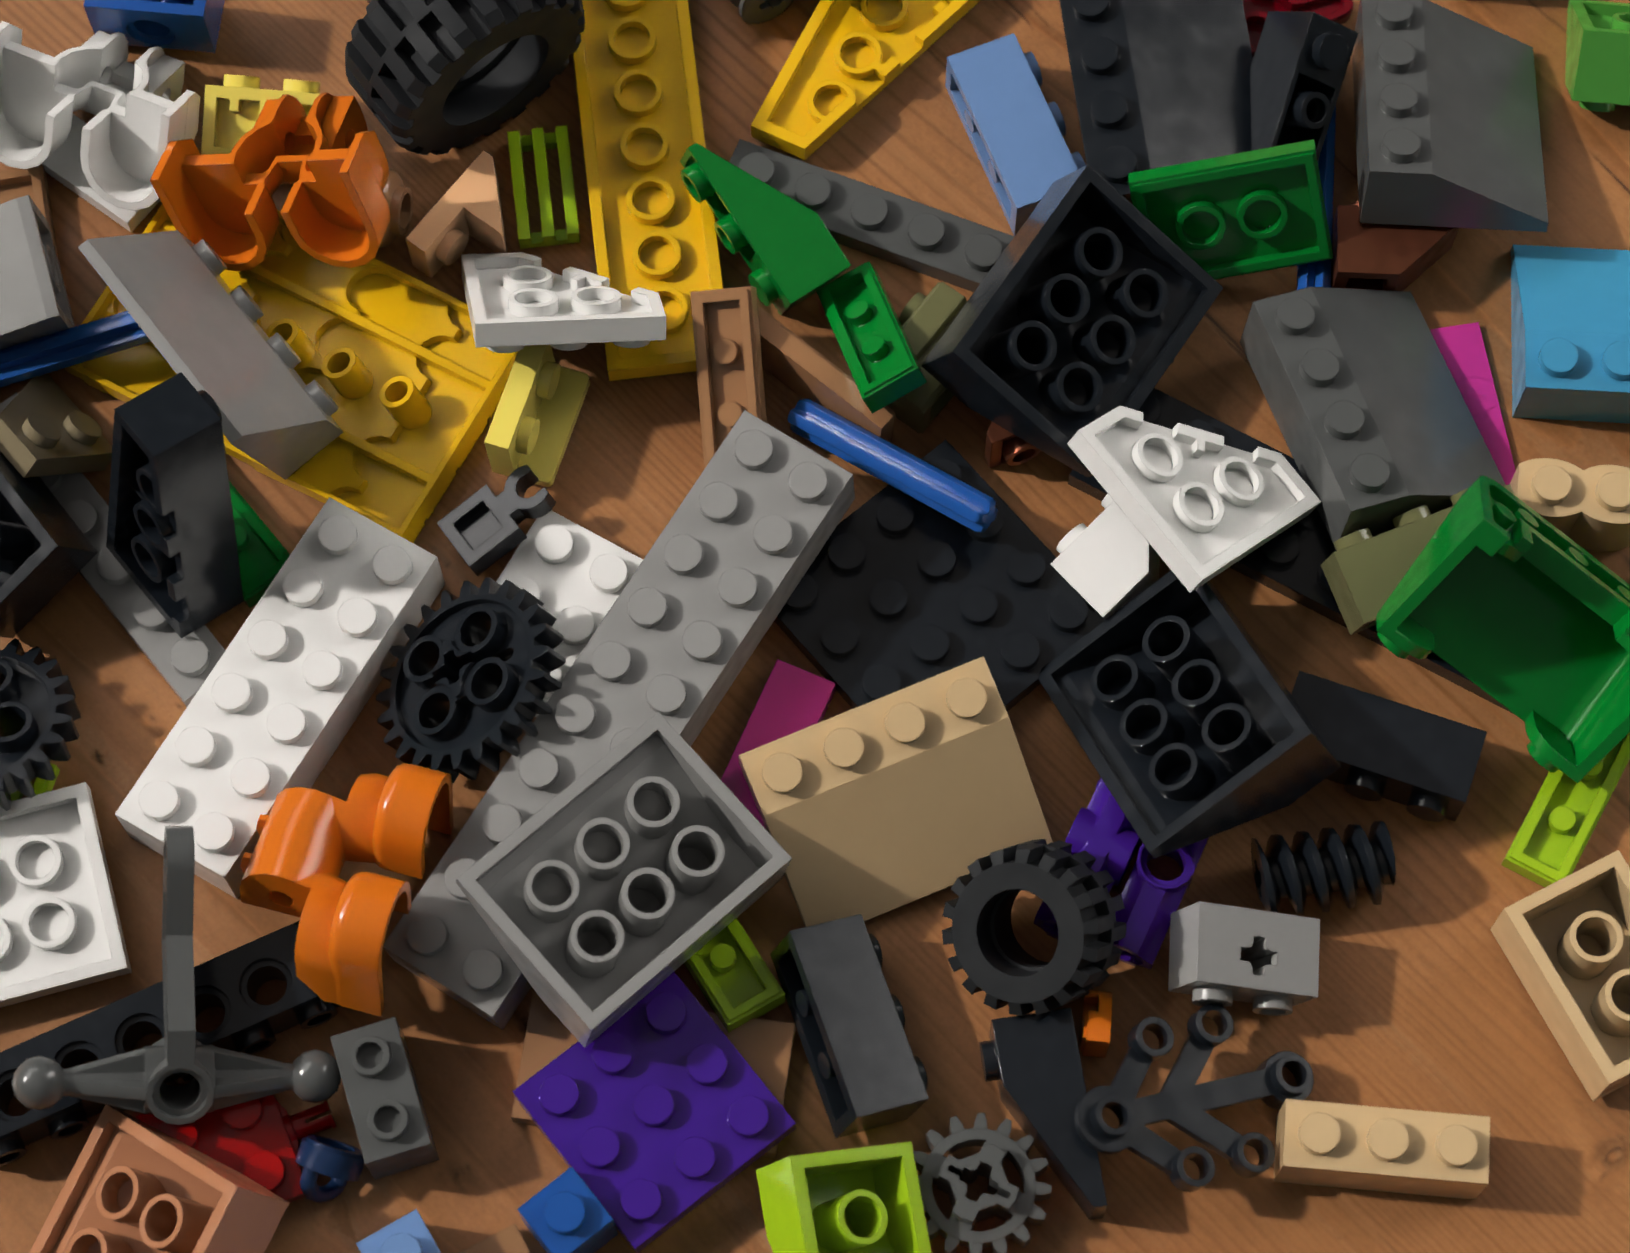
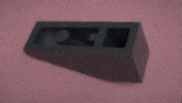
[979,1008,1107,1220]

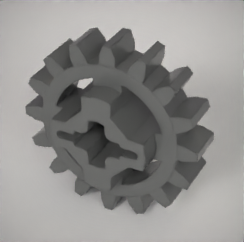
[913,1113,1052,1253]

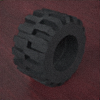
[942,839,1127,1016]

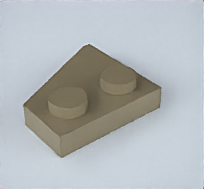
[0,373,112,478]

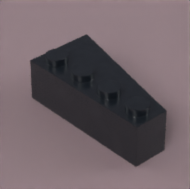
[106,372,244,638]

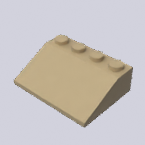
[738,656,1053,927]

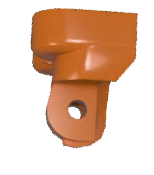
[150,92,391,271]
[239,764,454,1017]

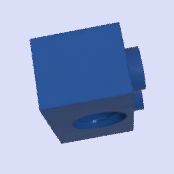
[83,0,225,53]

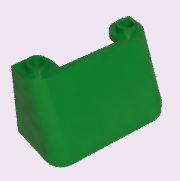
[1376,476,1630,783]

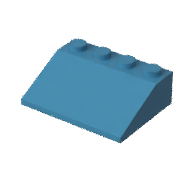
[1511,245,1630,424]

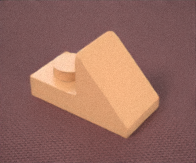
[405,150,507,278]

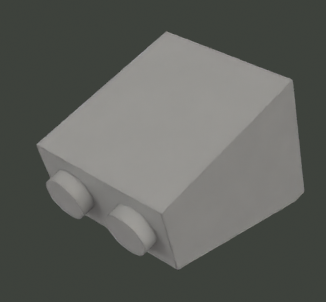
[0,195,75,350]

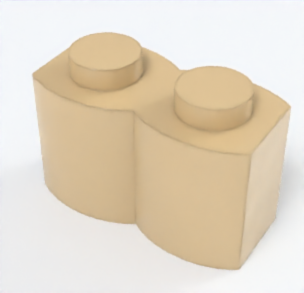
[1510,458,1630,552]

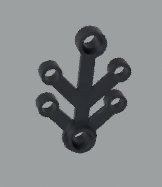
[1074,1004,1314,1192]

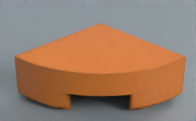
[1079,990,1112,1058]

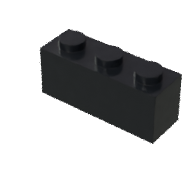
[1291,670,1487,822]
[770,914,929,1138]

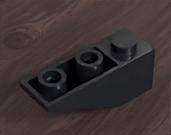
[1250,11,1358,161]

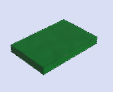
[1128,139,1334,280]

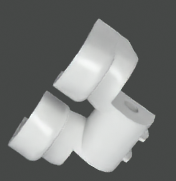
[0,21,201,211]

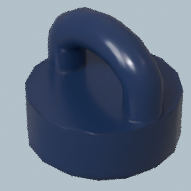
[295,1134,365,1203]

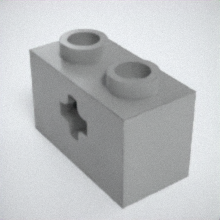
[1168,901,1320,1016]

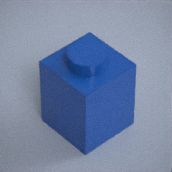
[517,1166,618,1253]

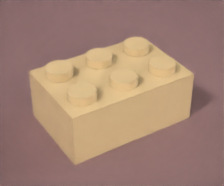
[1490,850,1630,1102]

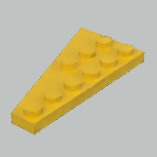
[750,0,981,160]

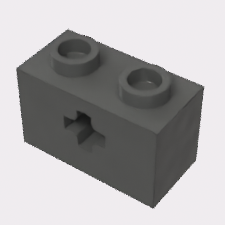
[330,1017,439,1180]

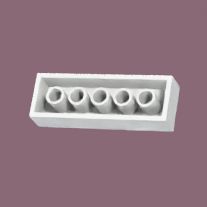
[115,497,445,899]

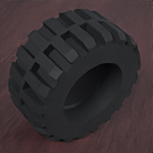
[345,0,585,155]

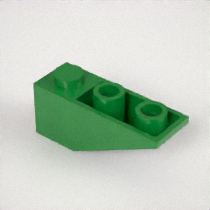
[680,143,851,315]

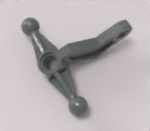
[12,826,341,1125]

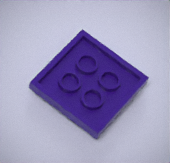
[513,972,796,1253]

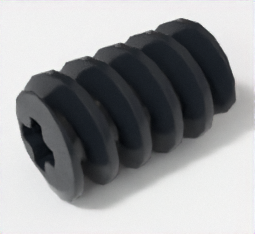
[1251,820,1396,916]

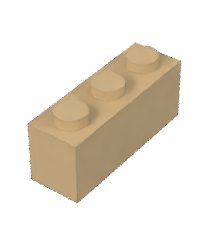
[1273,1099,1490,1200]

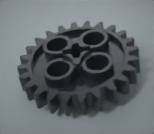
[376,577,566,783]
[0,638,81,811]

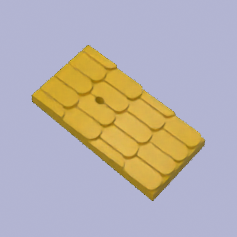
[64,204,518,543]

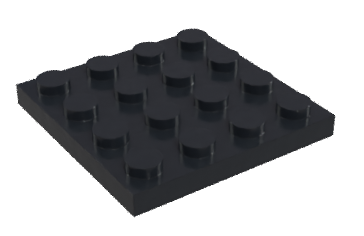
[774,440,1106,711]

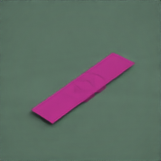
[1430,322,1516,485]

